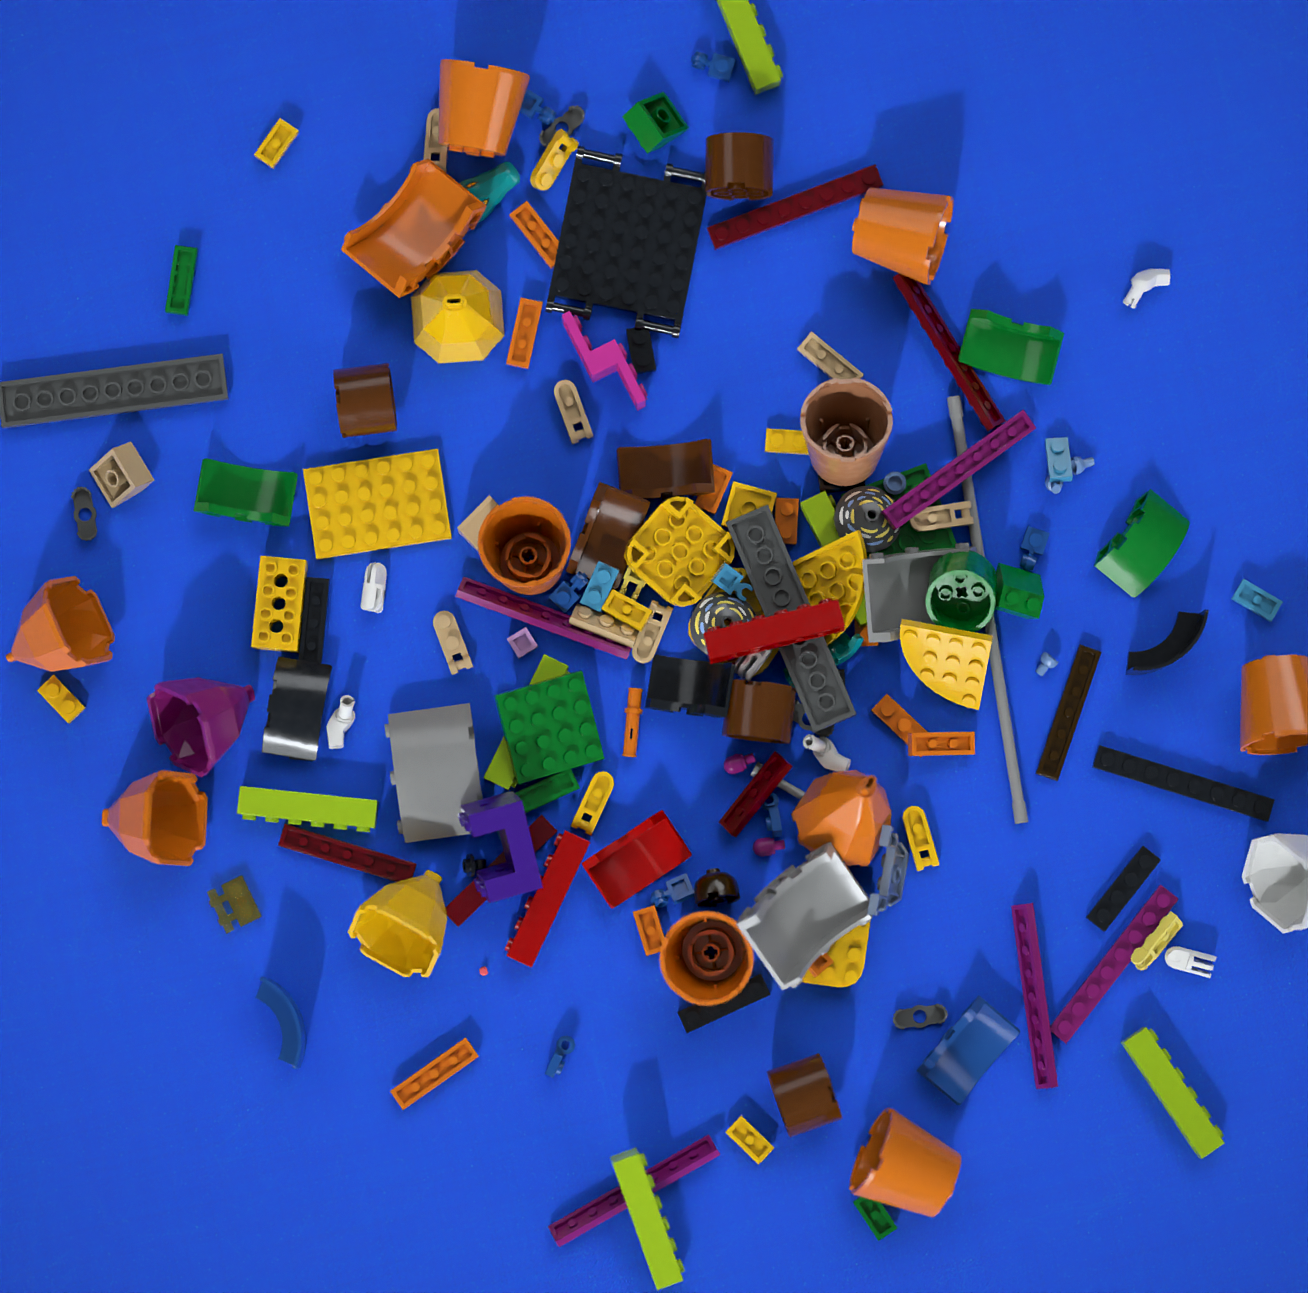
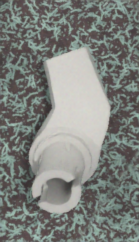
[1122,269,1170,309]
[326,695,355,749]
[803,734,851,772]

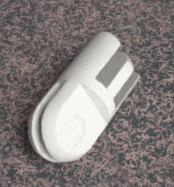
[360,562,387,613]
[734,649,773,682]
[1165,946,1217,978]

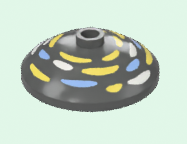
[834,486,901,553]
[690,592,756,660]

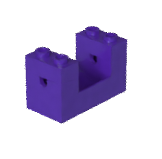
[458,791,543,903]

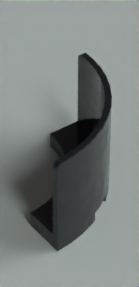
[1126,610,1209,675]
[645,655,735,718]
[262,656,332,761]

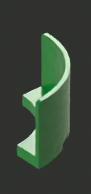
[958,309,1064,385]
[194,458,298,527]
[1094,489,1190,597]

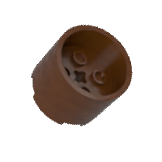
[705,132,774,201]
[333,363,397,438]
[722,679,796,744]
[767,1053,842,1137]

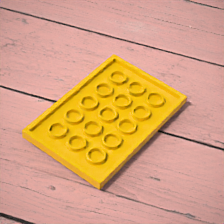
[303,449,452,560]

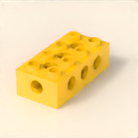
[251,556,308,653]

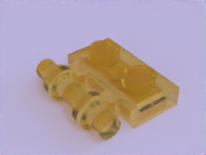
[207,875,262,934]

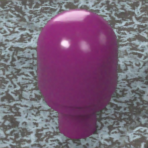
[724,753,756,774]
[753,837,785,856]

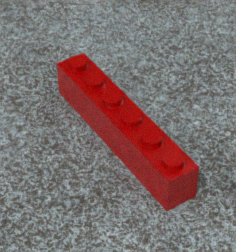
[703,598,845,664]
[504,830,590,968]

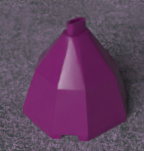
[147,677,255,777]

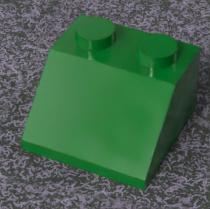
[622,92,689,153]
[995,563,1044,619]

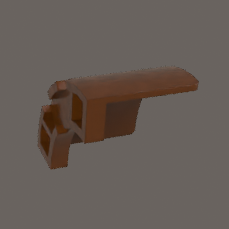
[617,439,715,500]
[566,482,650,590]

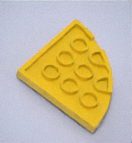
[792,530,867,646]
[900,619,993,710]

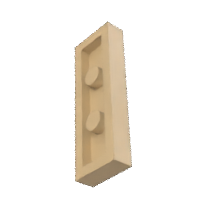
[797,331,864,380]
[569,604,639,648]

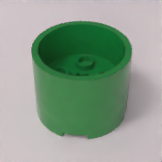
[926,551,997,632]

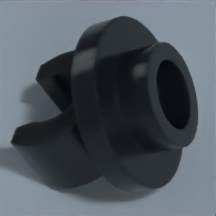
[462,854,487,877]

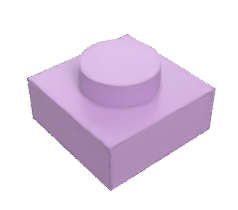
[507,627,538,659]

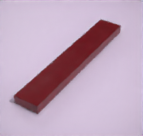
[445,814,557,927]
[278,824,417,882]

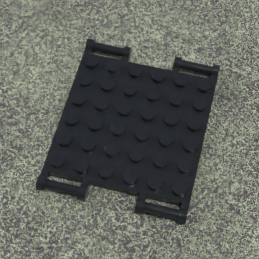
[545,145,707,338]

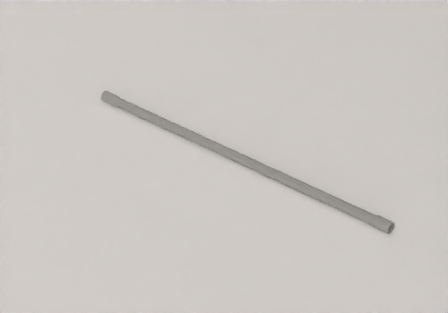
[947,396,1028,824]

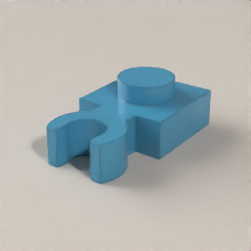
[710,562,754,601]

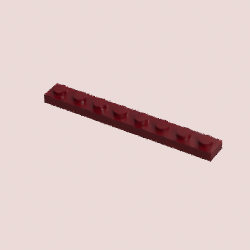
[707,164,883,250]
[893,273,1006,431]

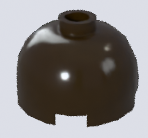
[694,868,740,908]

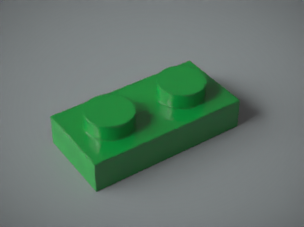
[852,1197,897,1241]

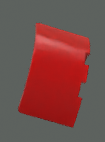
[581,810,692,909]

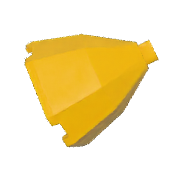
[411,270,505,364]
[348,870,447,977]

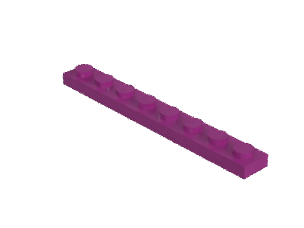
[881,410,1036,530]
[455,577,632,659]
[1050,885,1178,1044]
[1011,903,1058,1089]
[548,1135,720,1247]

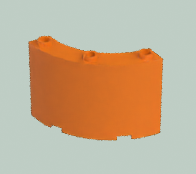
[341,158,487,298]

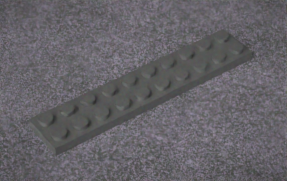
[0,354,229,428]
[726,505,857,733]

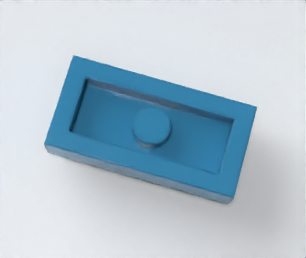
[1044,437,1073,482]
[580,561,620,612]
[1231,579,1283,622]

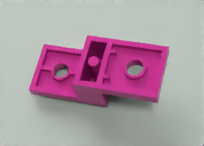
[562,311,648,411]

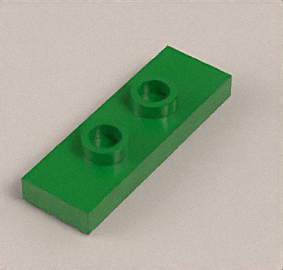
[165,245,198,316]
[515,769,580,814]

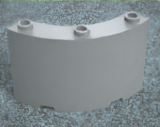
[862,542,977,643]
[385,703,483,843]
[736,842,872,990]

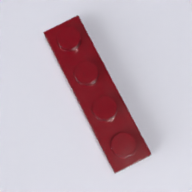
[719,751,793,837]

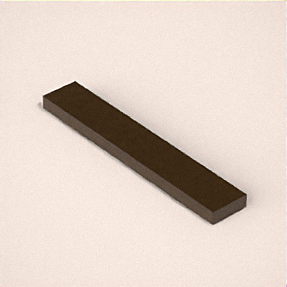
[1035,645,1101,781]

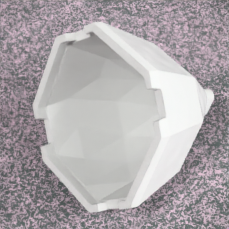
[1242,833,1308,933]

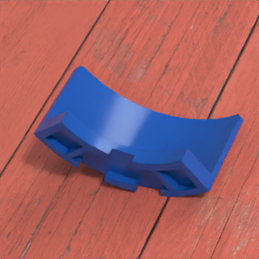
[255,976,306,1069]
[917,996,1020,1105]

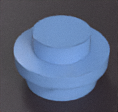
[883,472,906,495]

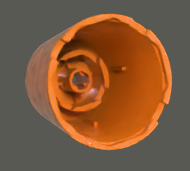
[438,59,530,158]
[852,187,954,285]
[478,497,571,595]
[1240,654,1308,755]
[660,911,754,1005]
[849,1108,961,1217]

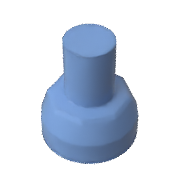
[1070,456,1095,475]
[1045,476,1063,494]
[1035,652,1059,677]

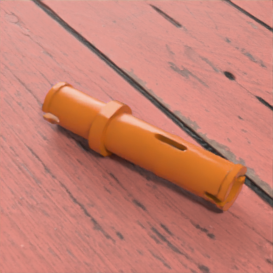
[622,688,643,757]

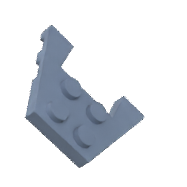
[867,825,909,916]

